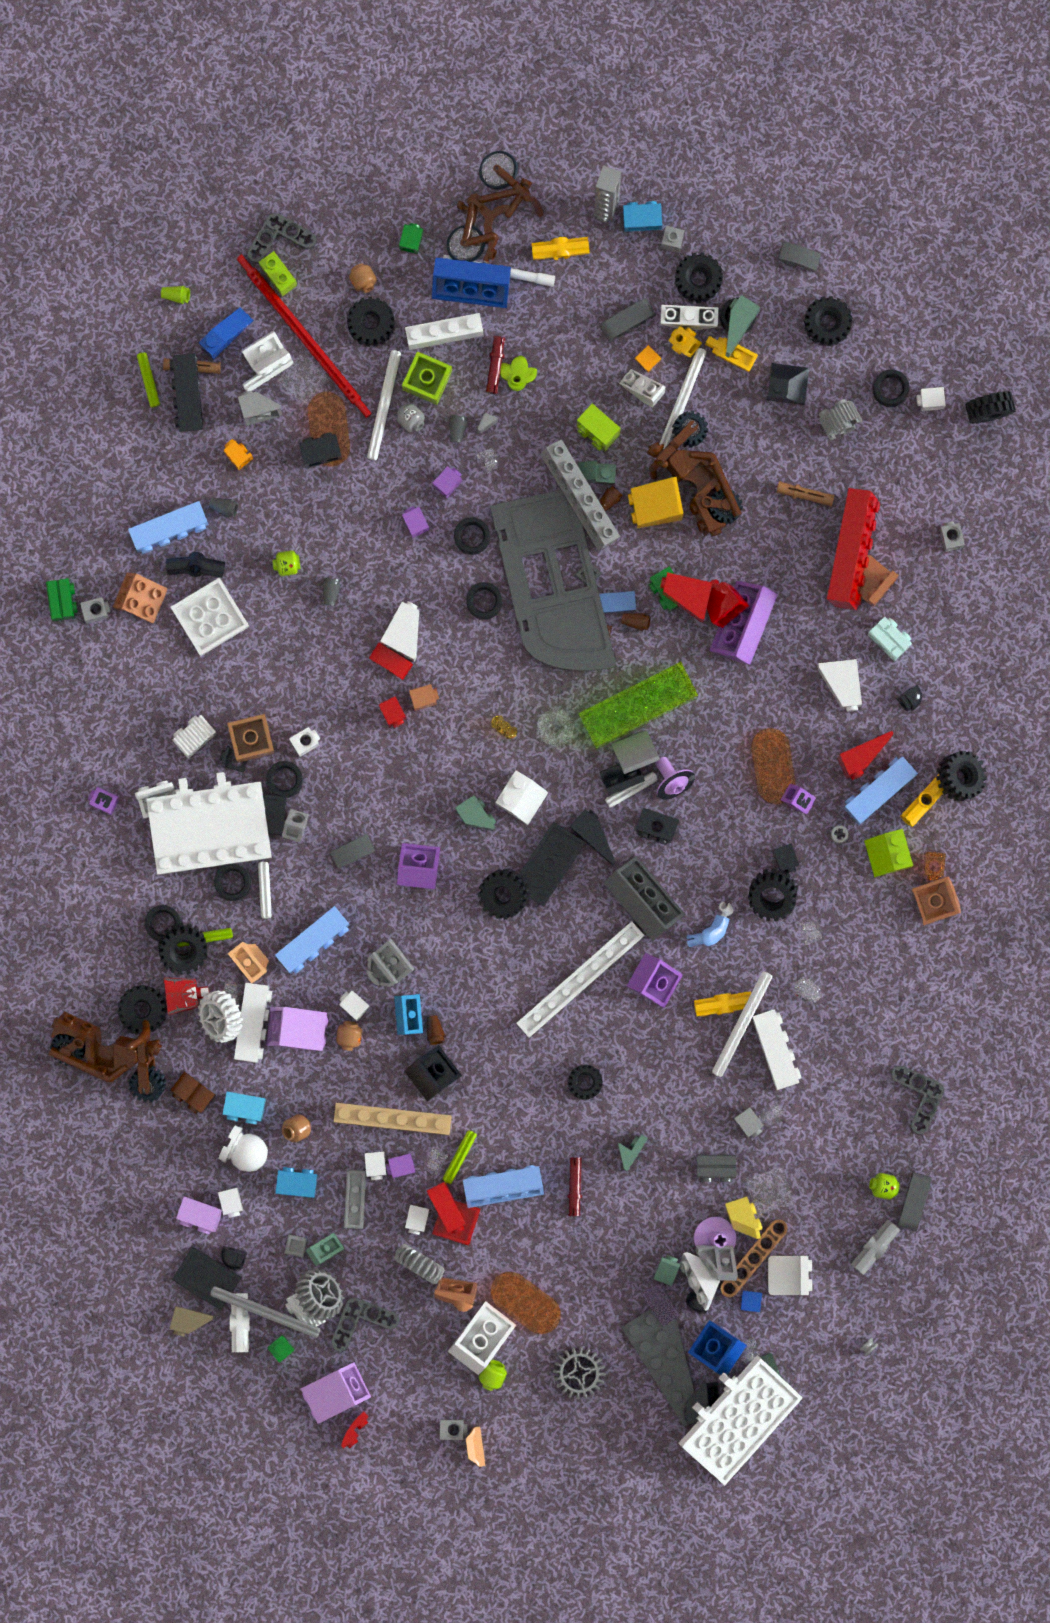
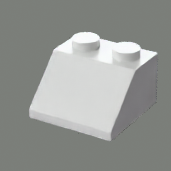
[495,770,548,825]

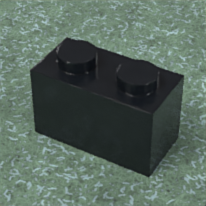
[299,432,342,468]

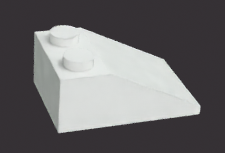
[448,1301,516,1375]

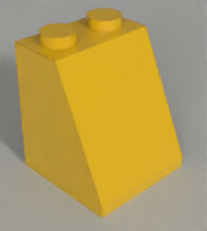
[628,477,683,528]

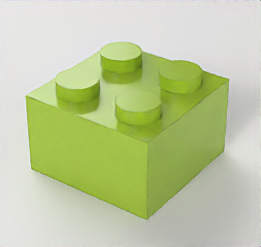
[402,351,452,405]
[577,403,621,452]

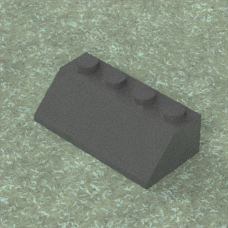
[603,856,686,941]

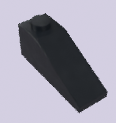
[570,809,615,866]

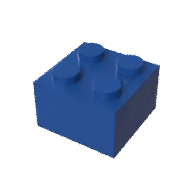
[688,1320,747,1375]

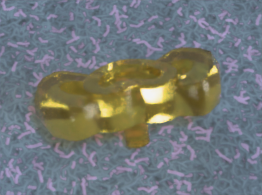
[491,715,517,739]

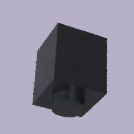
[772,843,799,874]

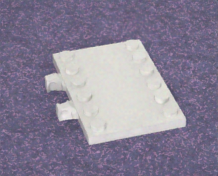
[147,772,272,875]
[678,1355,802,1485]

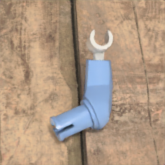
[687,902,733,947]

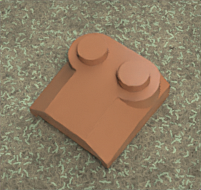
[912,877,961,925]
[434,1278,478,1312]

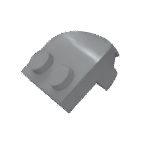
[366,939,415,987]

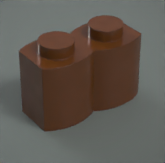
[171,1071,216,1114]

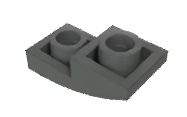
[777,242,821,273]
[330,834,375,869]

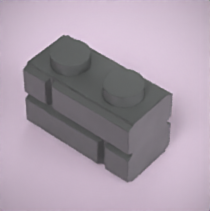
[697,1154,736,1182]

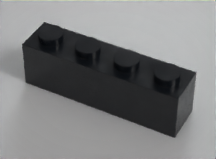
[169,353,203,432]

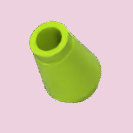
[161,286,190,304]

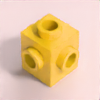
[668,326,702,358]

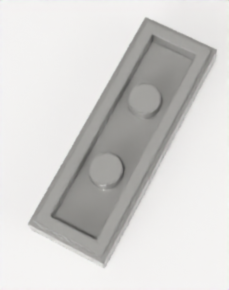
[344,1170,366,1229]

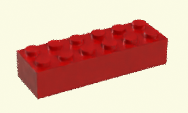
[827,488,880,610]

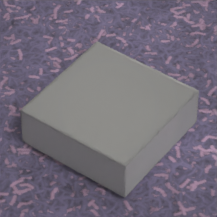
[284,1235,307,1257]

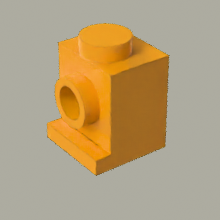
[223,439,253,470]

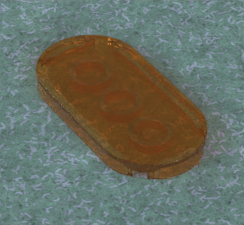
[308,391,351,467]
[751,728,795,804]
[491,1272,561,1334]

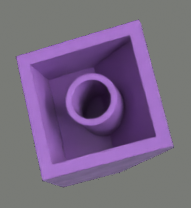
[397,843,440,889]
[627,953,683,1008]

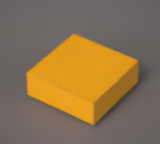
[635,345,662,372]

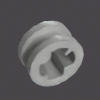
[831,826,848,843]
[859,1337,878,1356]

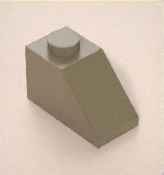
[169,1306,214,1337]

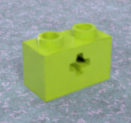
[259,251,297,297]

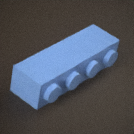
[128,501,209,554]
[844,756,918,825]
[275,906,350,974]
[463,1165,544,1208]

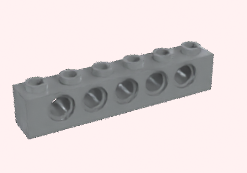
[594,166,621,223]
[540,439,620,552]

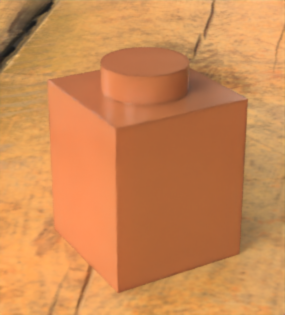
[409,684,439,711]

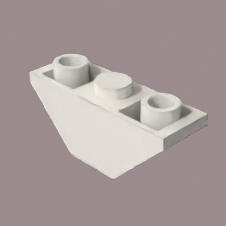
[661,305,718,330]
[619,369,665,408]
[680,1252,720,1311]

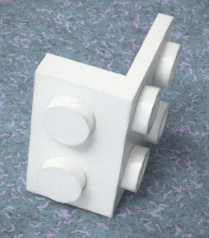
[241,331,290,376]
[135,781,176,819]
[768,1256,812,1295]

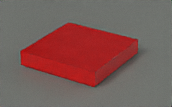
[432,1201,481,1246]

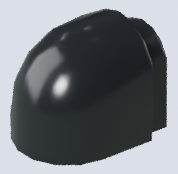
[896,684,922,712]
[221,1246,247,1271]
[686,1291,707,1314]

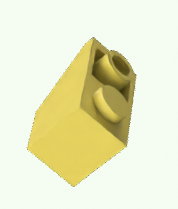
[725,1197,762,1239]

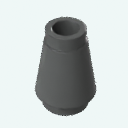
[450,415,468,443]
[209,497,238,518]
[322,578,341,606]

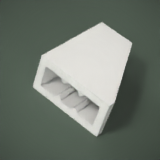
[380,601,419,662]
[817,659,862,712]

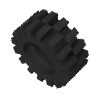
[568,1064,603,1100]

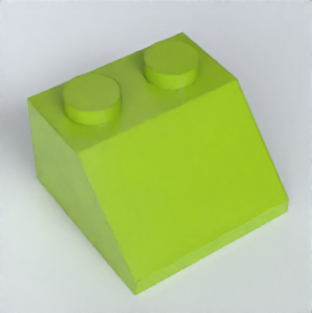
[864,829,913,878]

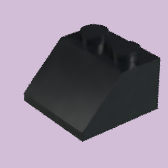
[404,1045,462,1102]

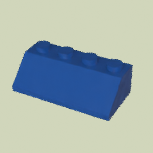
[432,258,511,308]

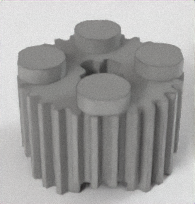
[819,399,863,440]

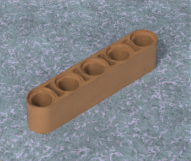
[720,1220,788,1297]

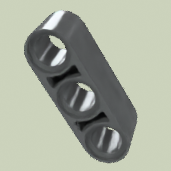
[600,298,656,342]
[898,1172,932,1231]

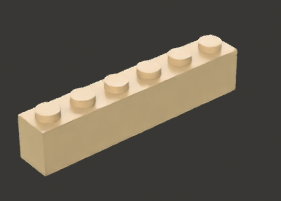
[334,1103,452,1136]

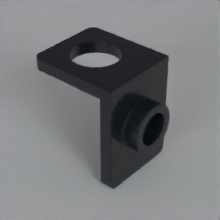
[220,746,247,772]

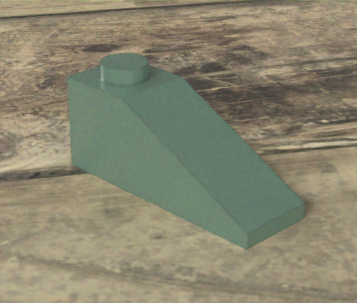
[725,295,760,358]

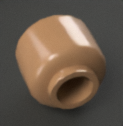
[349,264,377,293]
[336,1021,362,1051]
[282,1114,311,1143]

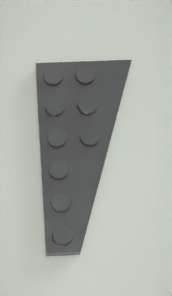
[621,1296,695,1427]

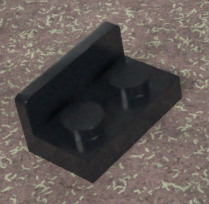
[600,764,645,795]

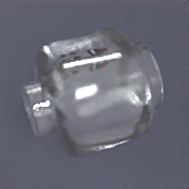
[793,976,822,1004]

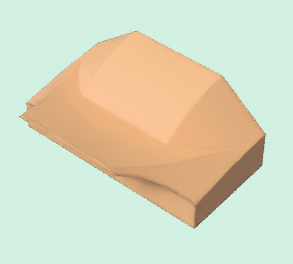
[228,942,269,984]
[466,1426,485,1467]

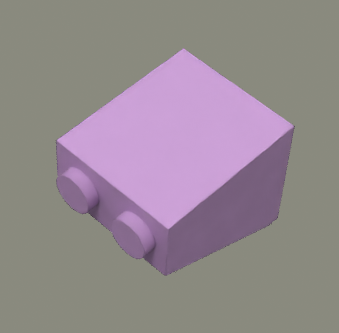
[266,1007,328,1051]
[301,1362,371,1424]

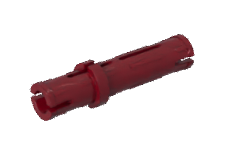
[486,336,505,394]
[567,1157,582,1216]

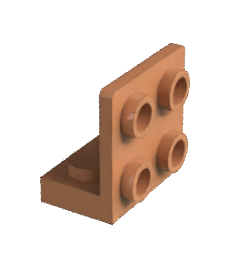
[860,555,899,607]
[113,572,167,623]

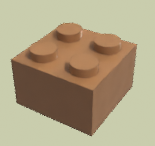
[227,714,275,763]

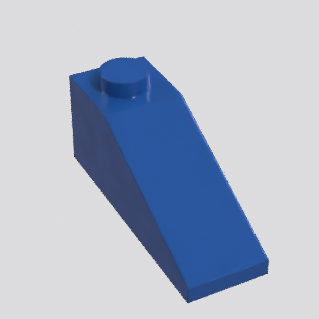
[199,307,254,360]

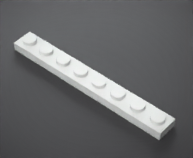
[516,921,644,1038]

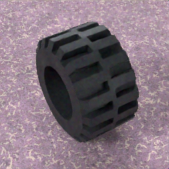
[748,868,798,921]

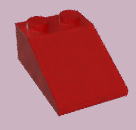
[837,731,893,781]

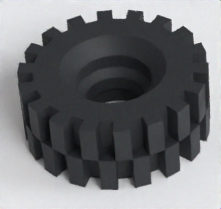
[675,252,723,303]
[804,296,853,346]
[347,297,395,347]
[965,391,1016,424]
[936,751,987,801]
[478,869,529,919]
[158,923,208,975]
[117,985,167,1034]

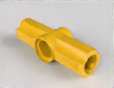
[531,237,590,260]
[900,774,944,827]
[694,991,751,1017]

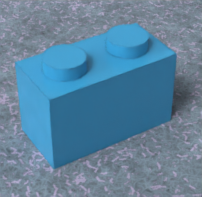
[623,201,662,232]
[394,994,423,1035]
[276,1167,318,1198]

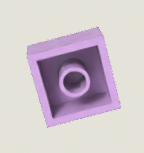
[176,1197,223,1234]

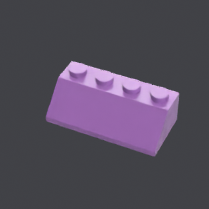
[709,581,778,665]

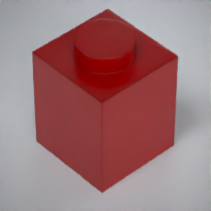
[378,696,406,728]

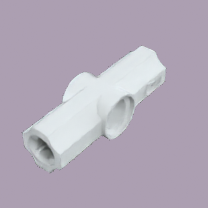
[230,1293,250,1352]

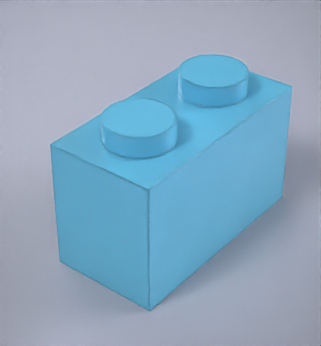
[223,1092,266,1125]

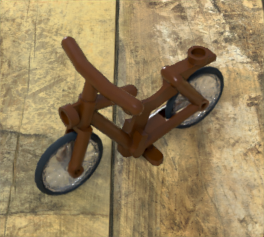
[446,151,544,263]

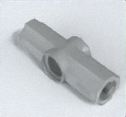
[850,1220,900,1275]

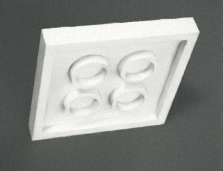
[171,578,249,656]

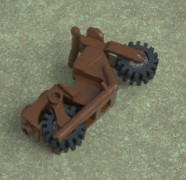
[646,411,743,537]
[48,1011,167,1103]

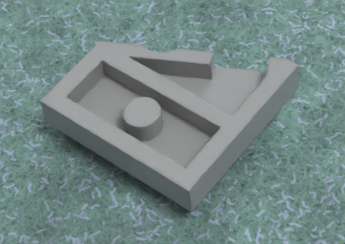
[695,1245,738,1281]

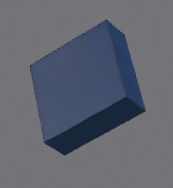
[741,1291,762,1312]

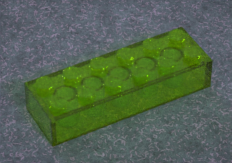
[578,662,698,750]

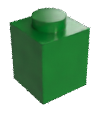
[399,223,423,254]
[267,1335,295,1363]

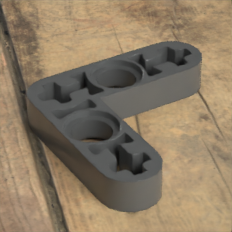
[248,213,316,264]
[891,1065,944,1134]
[331,1297,400,1352]

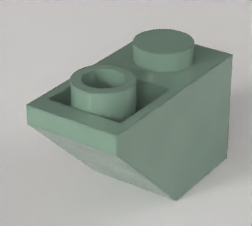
[455,795,496,831]
[653,1255,680,1286]

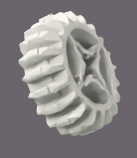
[197,991,243,1043]

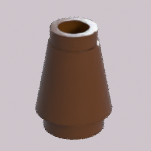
[599,485,623,512]
[621,613,651,632]
[426,1015,446,1045]

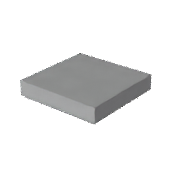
[611,730,660,774]

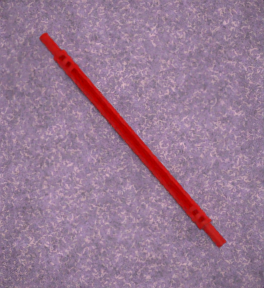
[237,254,372,418]

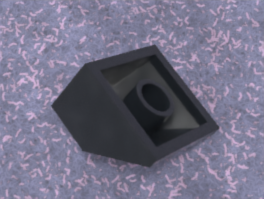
[767,363,809,405]
[684,1381,719,1424]

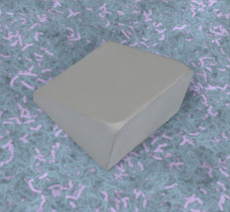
[477,413,498,434]

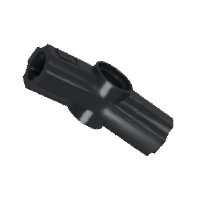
[166,552,226,578]

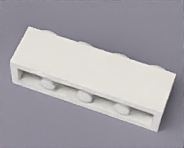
[405,313,483,350]
[234,983,272,1063]
[752,1009,801,1091]

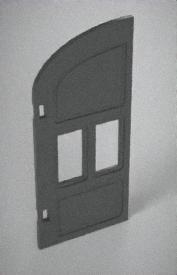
[490,489,617,671]

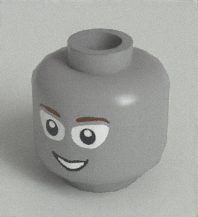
[397,404,425,432]

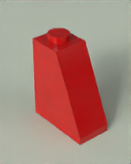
[660,572,712,622]
[427,1182,467,1234]

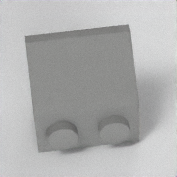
[238,391,283,426]

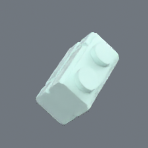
[868,617,912,662]

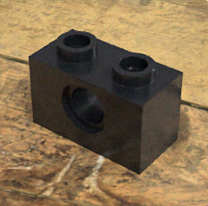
[635,808,679,845]

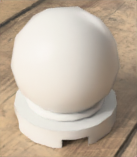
[218,1126,268,1172]

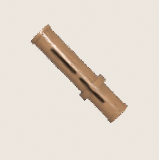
[163,358,221,374]
[776,481,835,507]

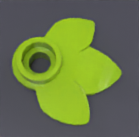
[500,356,537,391]

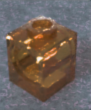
[923,852,946,881]

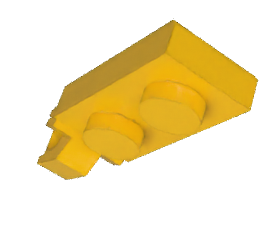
[705,336,758,373]

